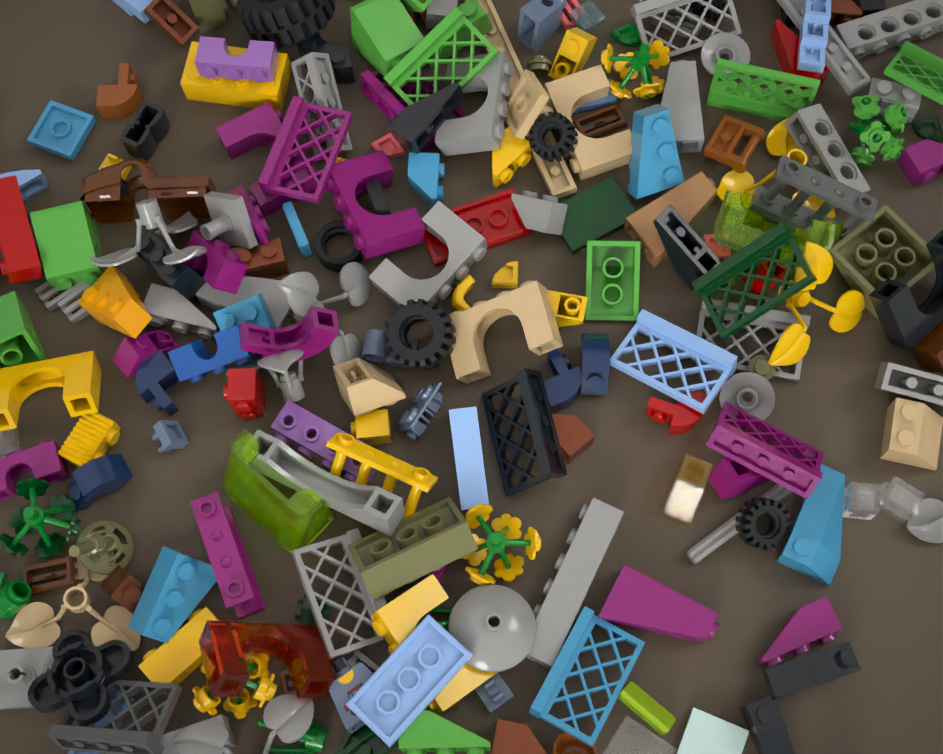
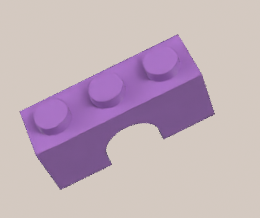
[195,36,279,83]

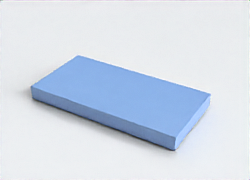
[345,614,473,748]

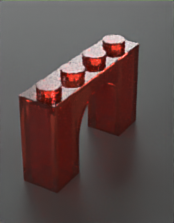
[199,620,335,699]

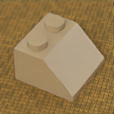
[880,397,943,471]

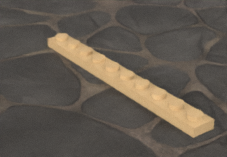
[464,0,577,199]

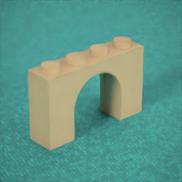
[544,64,632,181]
[449,280,563,384]

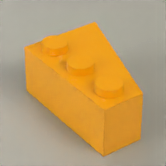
[78,266,152,339]

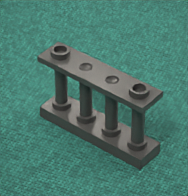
[748,155,878,248]

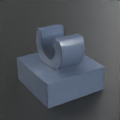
[152,420,189,452]
[474,672,514,714]

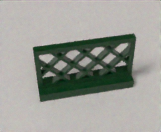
[692,222,817,340]

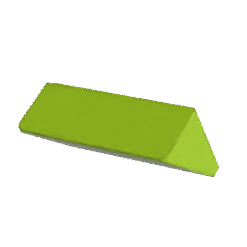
[618,681,676,735]

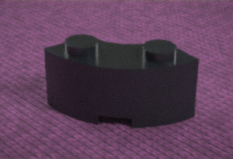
[296,32,355,84]

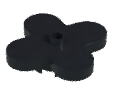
[28,629,134,725]

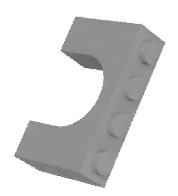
[435,51,514,156]
[369,201,488,323]

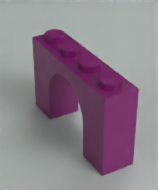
[215,102,317,217]
[325,151,425,259]

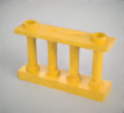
[311,432,438,519]

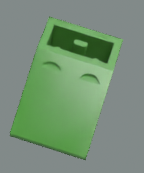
[399,710,491,754]

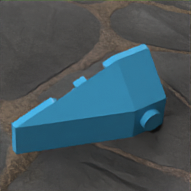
[776,464,845,586]

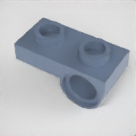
[361,329,419,369]

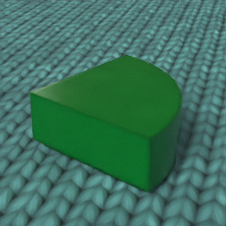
[610,22,642,47]

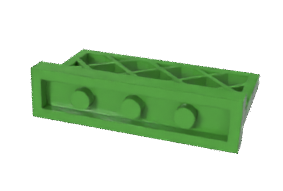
[383,7,499,106]
[883,40,943,105]
[706,58,820,122]

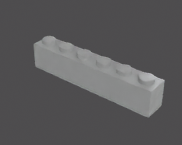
[526,498,624,670]

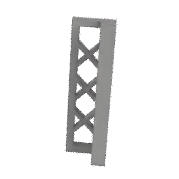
[291,52,353,156]

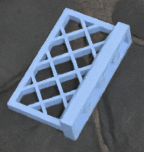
[610,309,738,414]

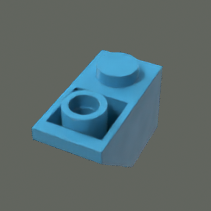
[408,152,445,208]

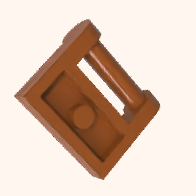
[703,114,766,173]

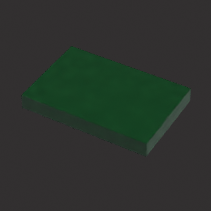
[560,177,636,255]

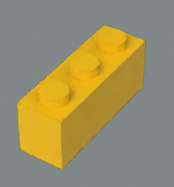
[138,607,229,695]

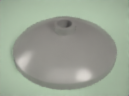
[448,584,536,672]

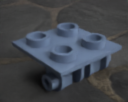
[396,382,443,441]

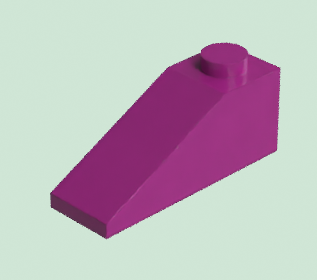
[708,443,794,500]

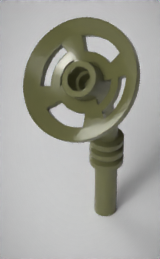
[69,520,134,575]

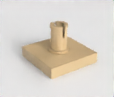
[505,69,553,140]

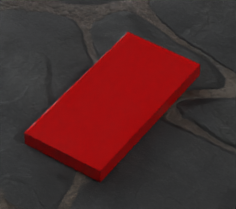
[423,188,531,267]

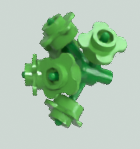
[849,94,908,168]

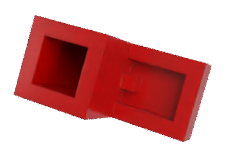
[645,390,707,434]

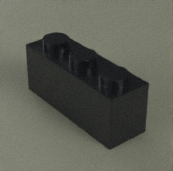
[131,229,206,300]

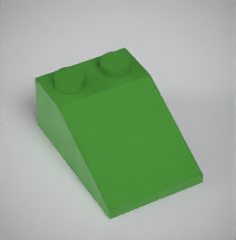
[585,240,641,321]

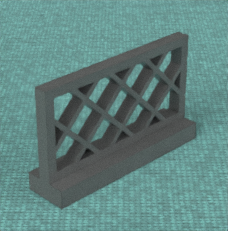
[47,680,183,754]

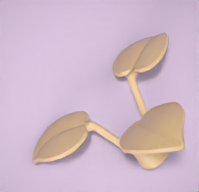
[5,531,141,651]

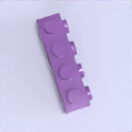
[270,400,377,485]

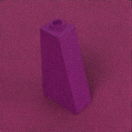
[598,564,720,643]

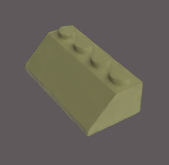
[347,497,478,600]

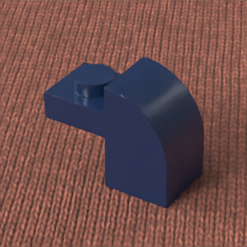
[580,333,610,395]
[544,348,582,414]
[135,350,179,417]
[67,454,133,511]

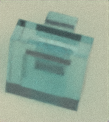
[570,0,605,32]

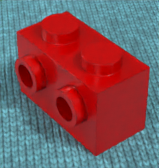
[223,368,266,420]

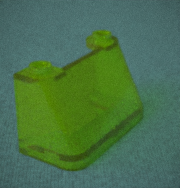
[713,190,844,271]
[222,429,334,553]

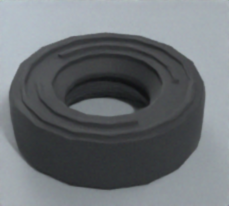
[366,179,391,215]

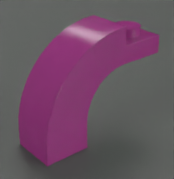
[239,306,339,361]

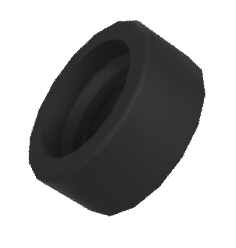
[315,220,364,272]

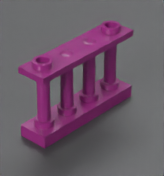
[190,491,266,620]

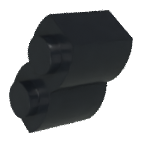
[121,101,170,161]

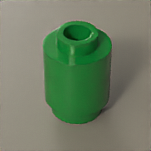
[0,580,31,619]

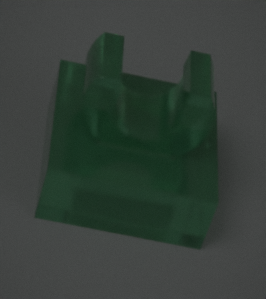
[295,594,330,628]

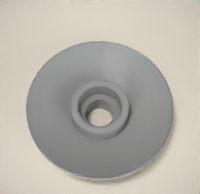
[701,32,750,76]
[720,372,775,421]

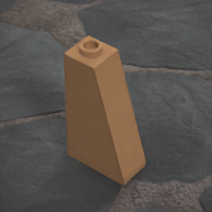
[624,171,717,268]

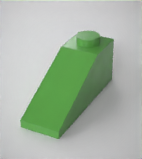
[429,0,493,68]

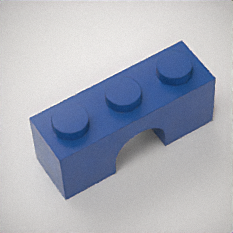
[168,321,254,383]

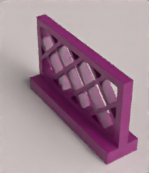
[360,69,467,153]
[257,96,354,204]
[705,401,824,499]

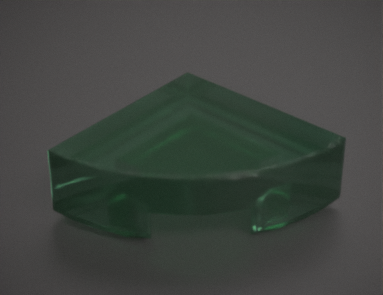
[911,117,943,143]

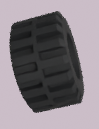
[383,299,456,370]

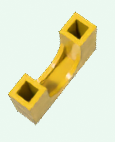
[0,350,102,431]
[371,574,497,715]

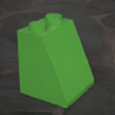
[350,0,424,77]
[30,201,105,290]
[0,290,47,368]

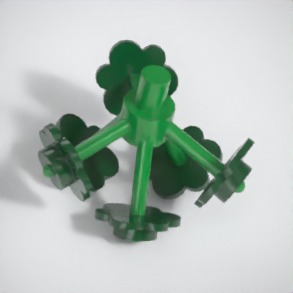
[0,477,82,559]

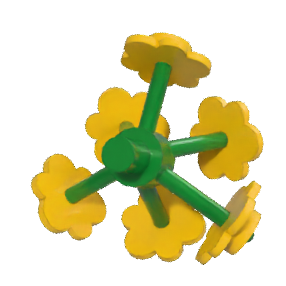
[600,40,670,99]
[463,504,541,585]

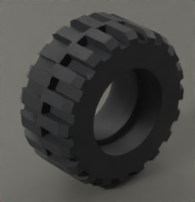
[236,0,335,49]

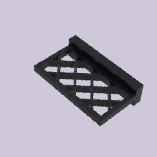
[482,368,567,496]

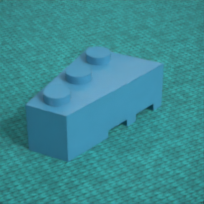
[627,104,684,199]
[128,546,217,643]

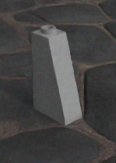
[661,60,705,153]
[195,276,294,328]

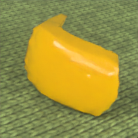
[451,275,476,311]

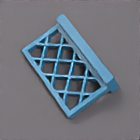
[528,606,645,747]

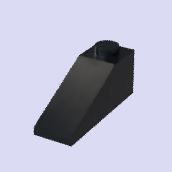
[388,82,464,154]
[653,205,722,290]
[762,642,861,700]
[740,696,794,754]

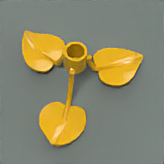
[717,117,835,219]
[768,242,865,366]

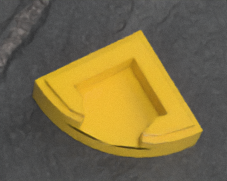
[492,261,518,288]

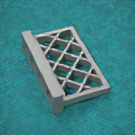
[629,0,742,57]
[691,299,811,382]
[292,528,387,660]

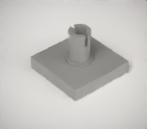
[200,191,258,249]
[0,646,55,710]

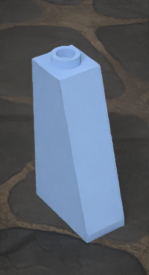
[449,406,489,512]

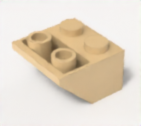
[333,358,406,416]

